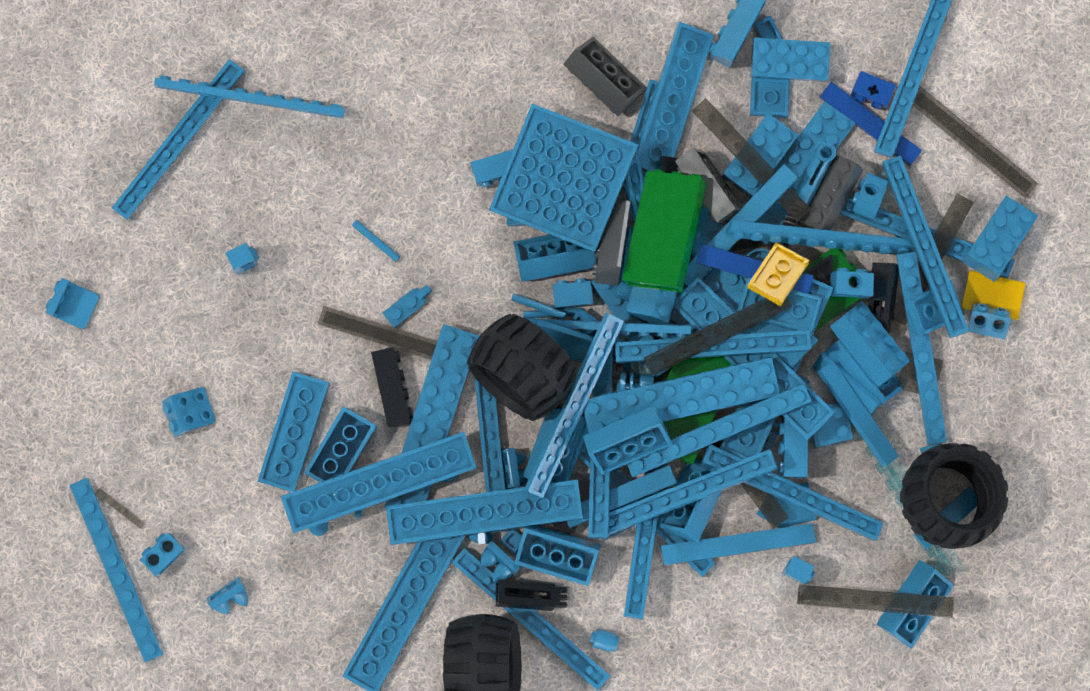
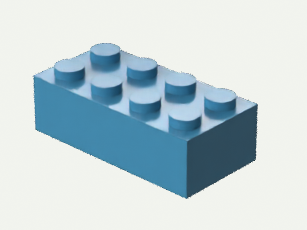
[750,38,830,82]
[722,113,799,198]
[963,195,1038,283]
[830,301,910,387]
[304,406,378,482]
[777,414,808,479]
[514,525,601,586]

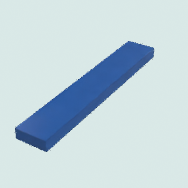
[819,82,922,166]
[696,244,813,294]

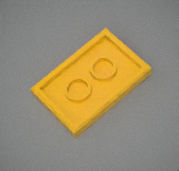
[747,242,810,306]
[961,270,1026,321]

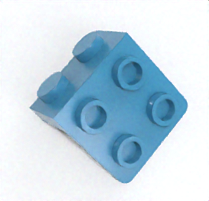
[45,278,99,329]
[162,387,216,437]

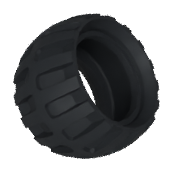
[467,314,577,421]
[900,443,1009,549]
[443,614,522,691]

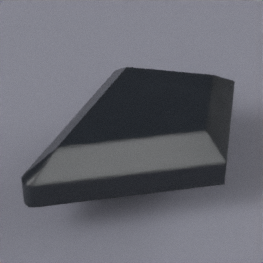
[808,255,833,285]

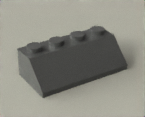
[563,37,647,116]
[675,148,743,224]
[797,155,863,230]
[592,200,630,286]

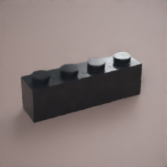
[371,347,413,428]

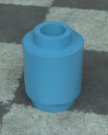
[590,628,619,652]

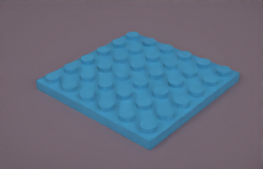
[489,104,639,253]

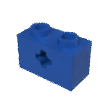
[850,71,896,110]

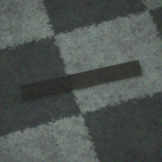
[95,488,145,529]

